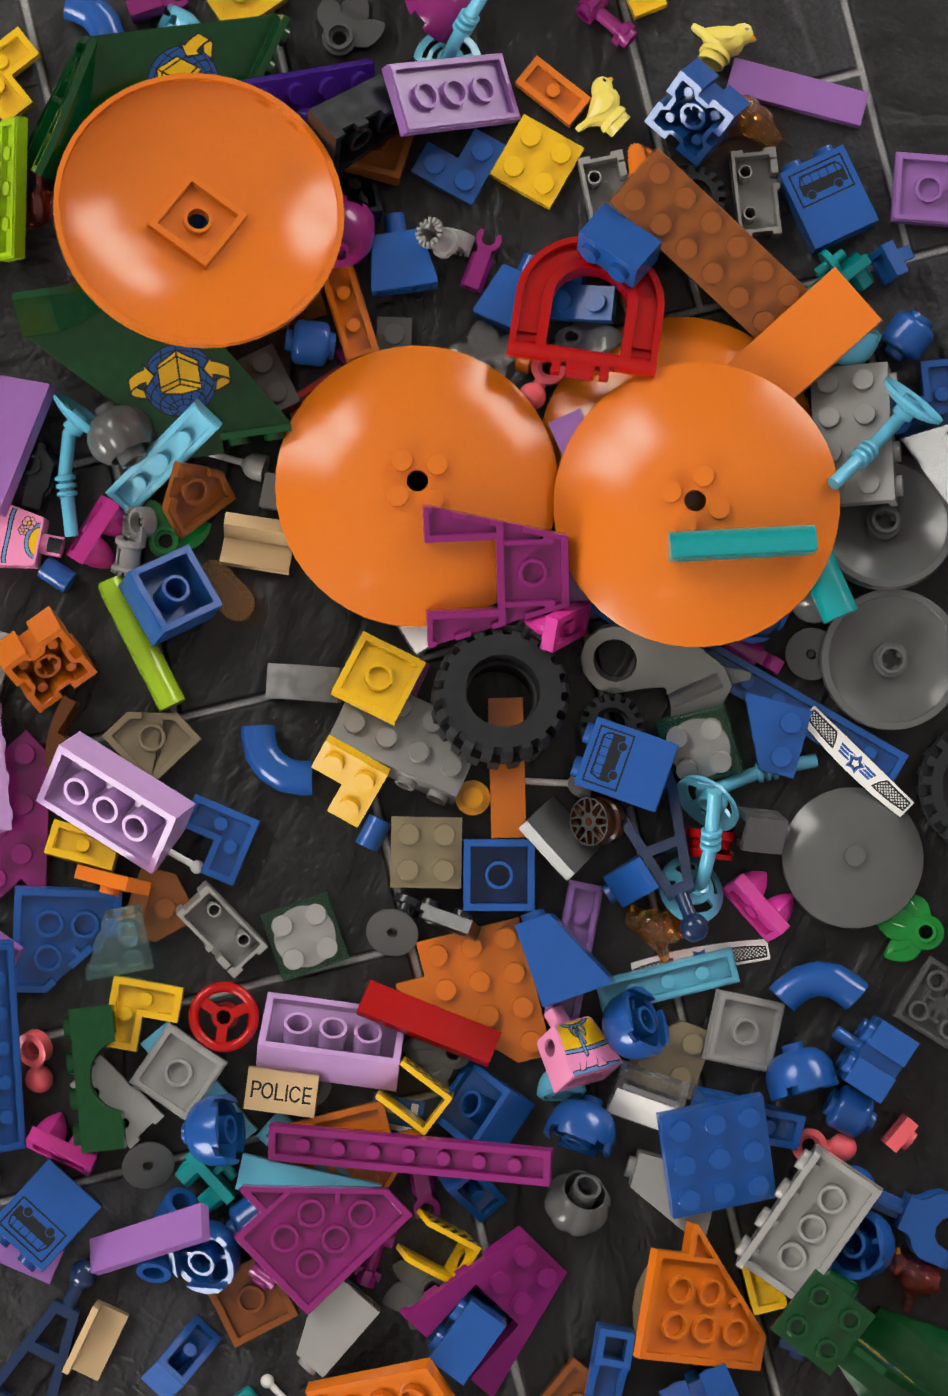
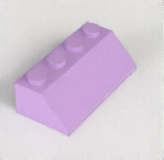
[36,731,196,874]
[256,992,404,1091]

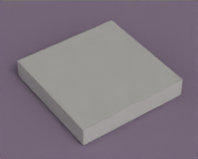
[701,989,785,1072]
[129,1022,228,1120]

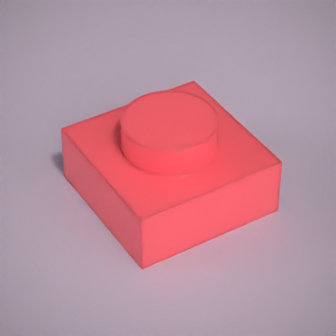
[880,1113,919,1153]

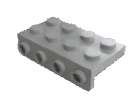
[811,362,904,507]
[330,695,472,805]
[734,1143,883,1299]

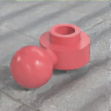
[520,360,566,410]
[20,1029,54,1093]
[791,1127,857,1162]

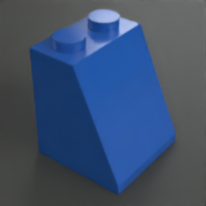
[515,909,615,1007]

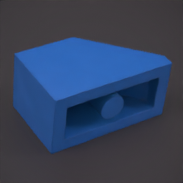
[602,854,659,908]
[437,1176,507,1223]
[140,1314,222,1396]

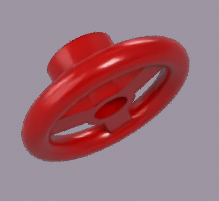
[188,982,259,1053]

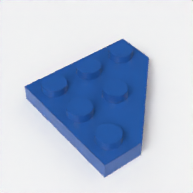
[12,885,122,993]

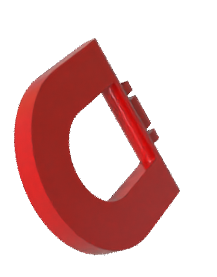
[506,236,665,383]

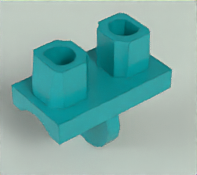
[807,249,874,292]
[175,1151,238,1212]

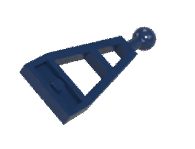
[617,771,709,942]
[0,1259,98,1396]

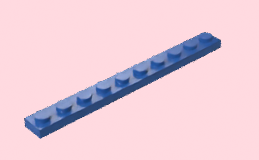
[591,603,909,782]

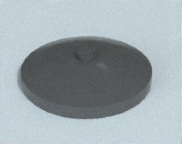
[832,455,948,591]
[820,589,948,730]
[781,787,924,929]

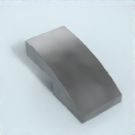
[265,663,343,703]

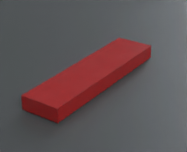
[356,980,502,1067]

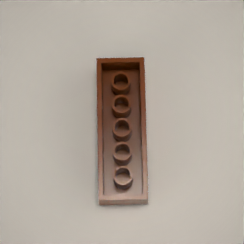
[608,148,808,339]

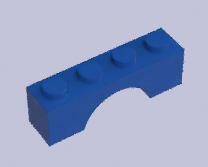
[584,1321,636,1396]

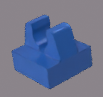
[868,240,915,287]

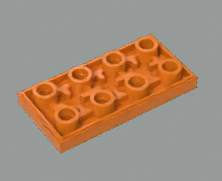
[727,267,883,400]

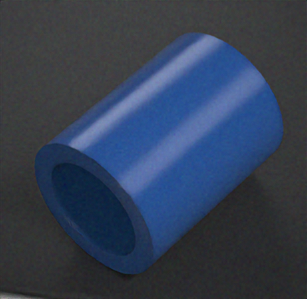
[37,556,77,594]
[355,814,391,852]

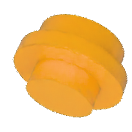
[455,780,490,815]

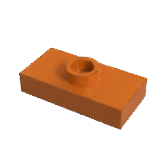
[515,55,591,128]
[74,864,152,897]

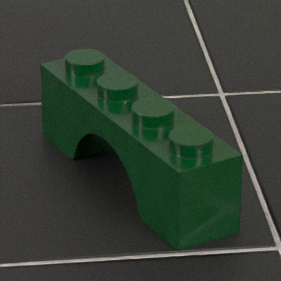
[63,1004,127,1153]

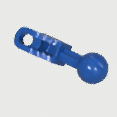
[850,1165,948,1270]

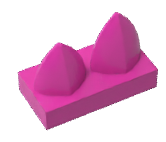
[64,494,125,569]
[522,601,592,653]
[722,871,795,942]
[26,1112,98,1177]

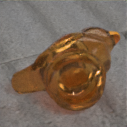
[735,95,783,147]
[625,905,684,964]

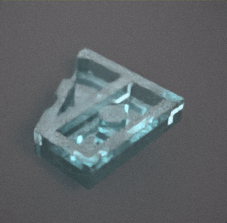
[85,904,154,981]

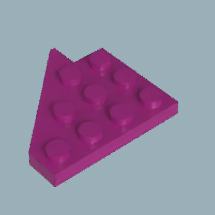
[0,730,51,900]
[234,1184,413,1315]

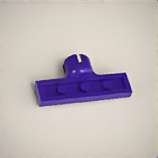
[241,59,375,123]

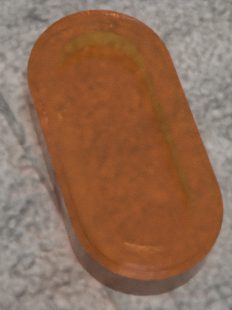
[201,560,256,622]

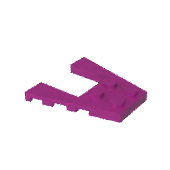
[423,505,569,648]
[399,1226,567,1396]

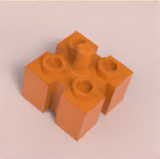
[0,606,98,713]

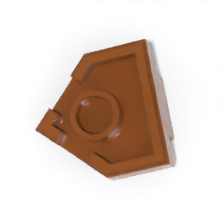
[162,461,237,539]
[122,868,190,942]

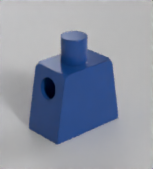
[371,212,438,298]
[473,253,535,333]

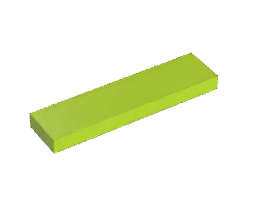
[0,116,28,262]

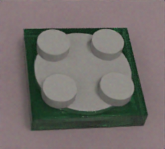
[656,704,744,784]
[260,891,350,981]

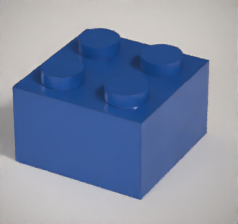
[118,544,223,646]
[463,839,535,911]
[427,1289,506,1385]

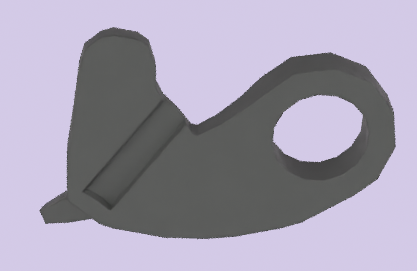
[580,622,751,736]

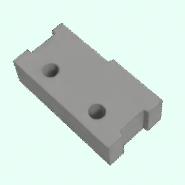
[728,146,782,239]
[577,149,628,220]
[175,880,268,978]
[70,1055,165,1149]

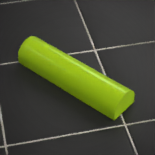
[98,575,186,713]

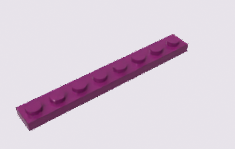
[268,1122,553,1187]

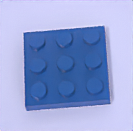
[656,1092,777,1219]

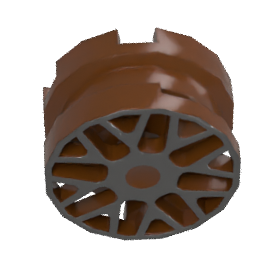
[569,795,626,846]

